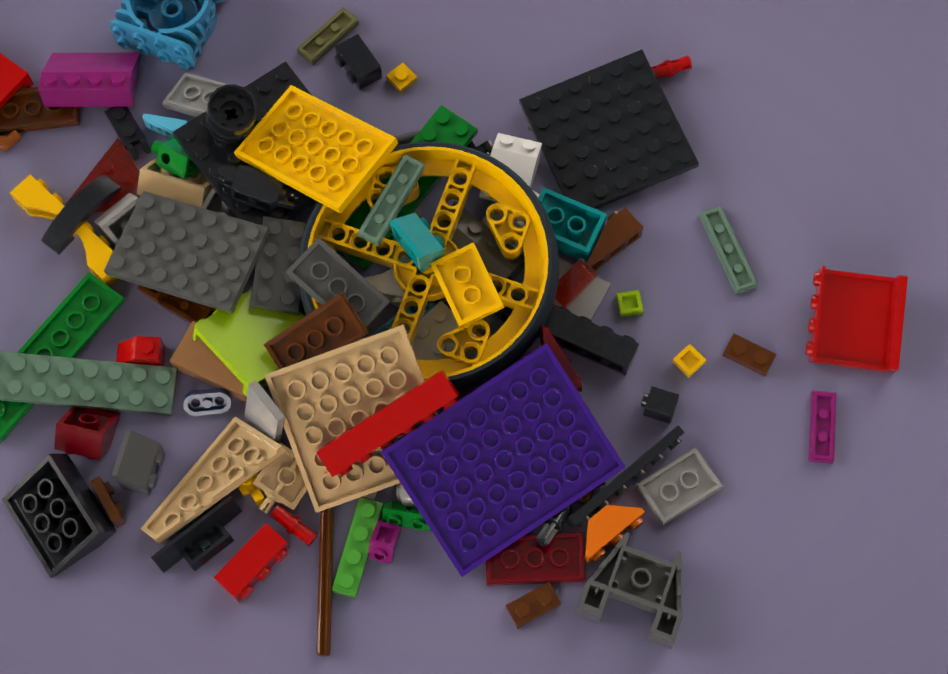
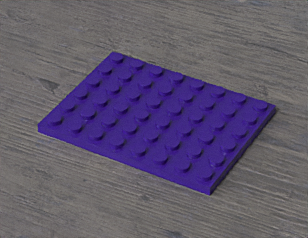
[380,343,626,577]

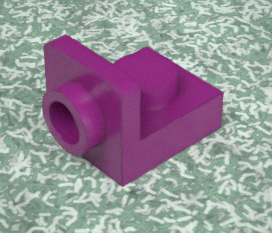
[368,520,401,563]

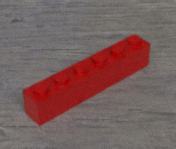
[316,369,459,477]

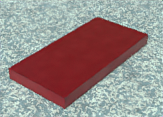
[486,532,586,586]

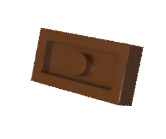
[722,333,777,377]
[90,476,126,528]
[505,582,561,629]

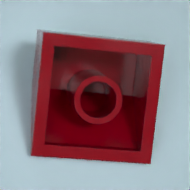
[54,407,120,460]

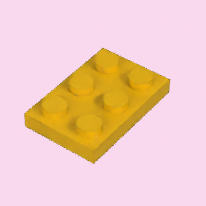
[430,242,505,328]

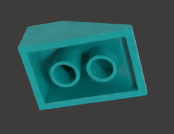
[524,187,607,264]

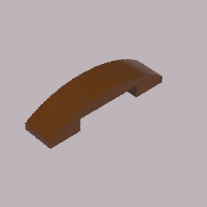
[137,285,216,324]

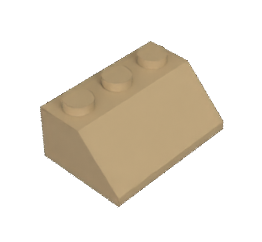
[137,156,212,207]

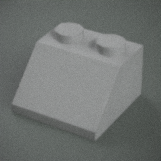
[94,193,139,247]

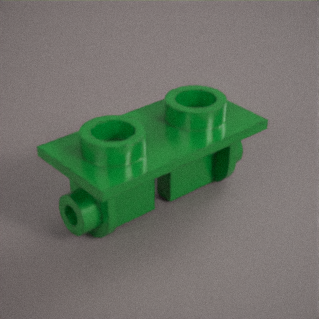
[382,500,431,531]

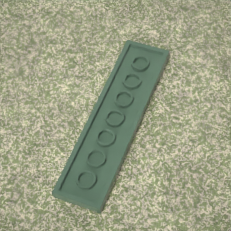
[0,351,178,416]

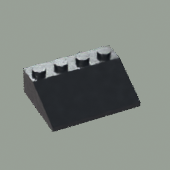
[2,453,116,578]

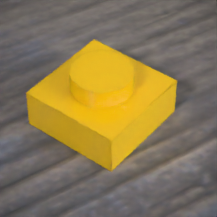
[386,62,418,94]
[672,344,706,378]

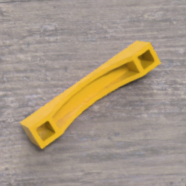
[9,175,118,287]

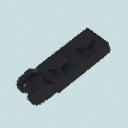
[104,107,151,161]

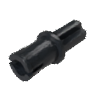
[536,506,572,547]

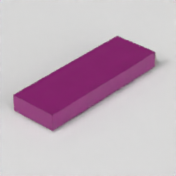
[808,390,836,464]

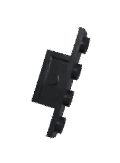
[151,495,242,573]

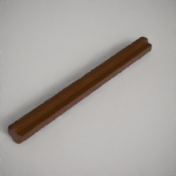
[316,509,334,656]

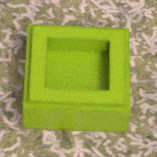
[616,290,644,318]

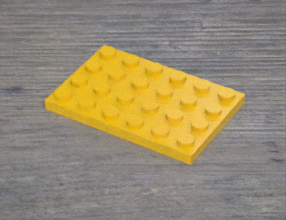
[234,85,398,214]

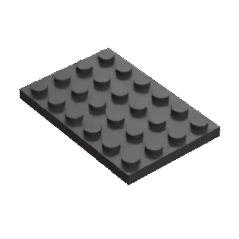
[104,191,270,314]

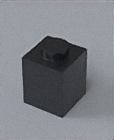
[641,386,679,423]

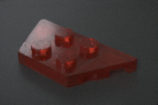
[65,138,140,213]

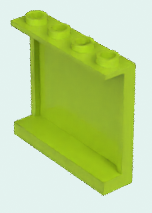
[193,286,305,397]

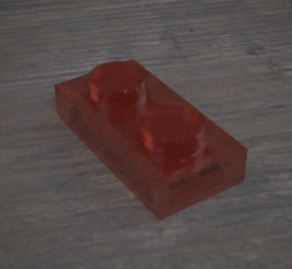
[555,258,598,308]

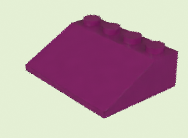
[38,52,141,107]

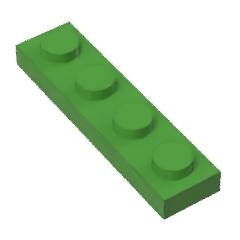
[332,497,384,598]

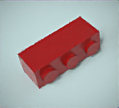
[214,523,290,602]

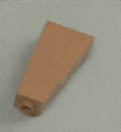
[170,321,247,402]

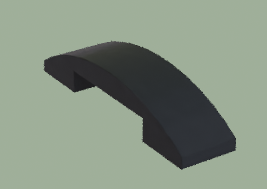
[41,174,121,255]

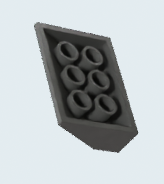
[407,201,525,293]

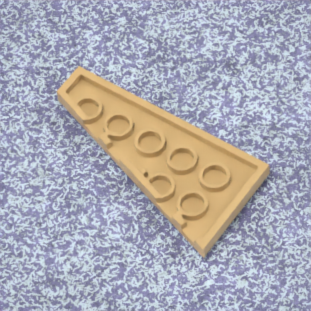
[140,417,286,544]

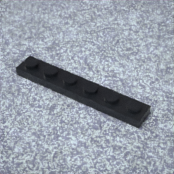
[566,425,685,528]

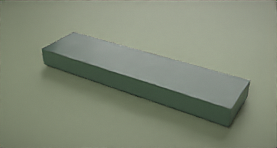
[357,154,426,247]
[699,205,758,295]

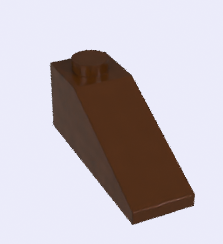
[586,207,643,273]

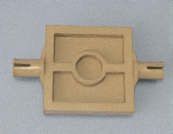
[252,442,307,514]

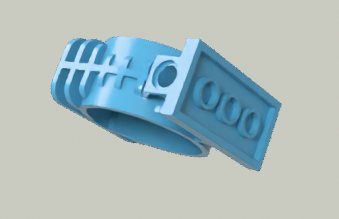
[110,0,225,69]

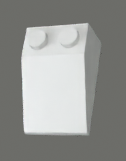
[479,133,542,201]

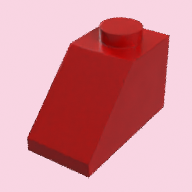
[116,336,166,366]

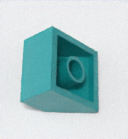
[390,213,446,273]

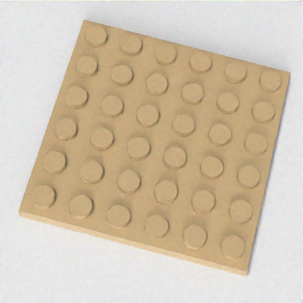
[265,324,437,513]

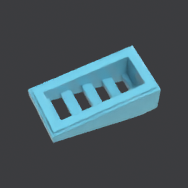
[142,113,188,139]

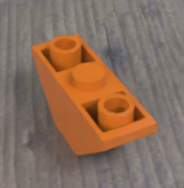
[585,505,645,564]

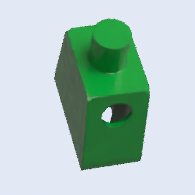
[151,138,200,179]

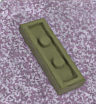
[297,7,359,66]

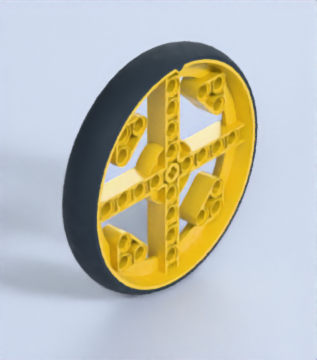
[299,141,559,391]

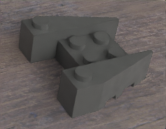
[576,532,682,649]

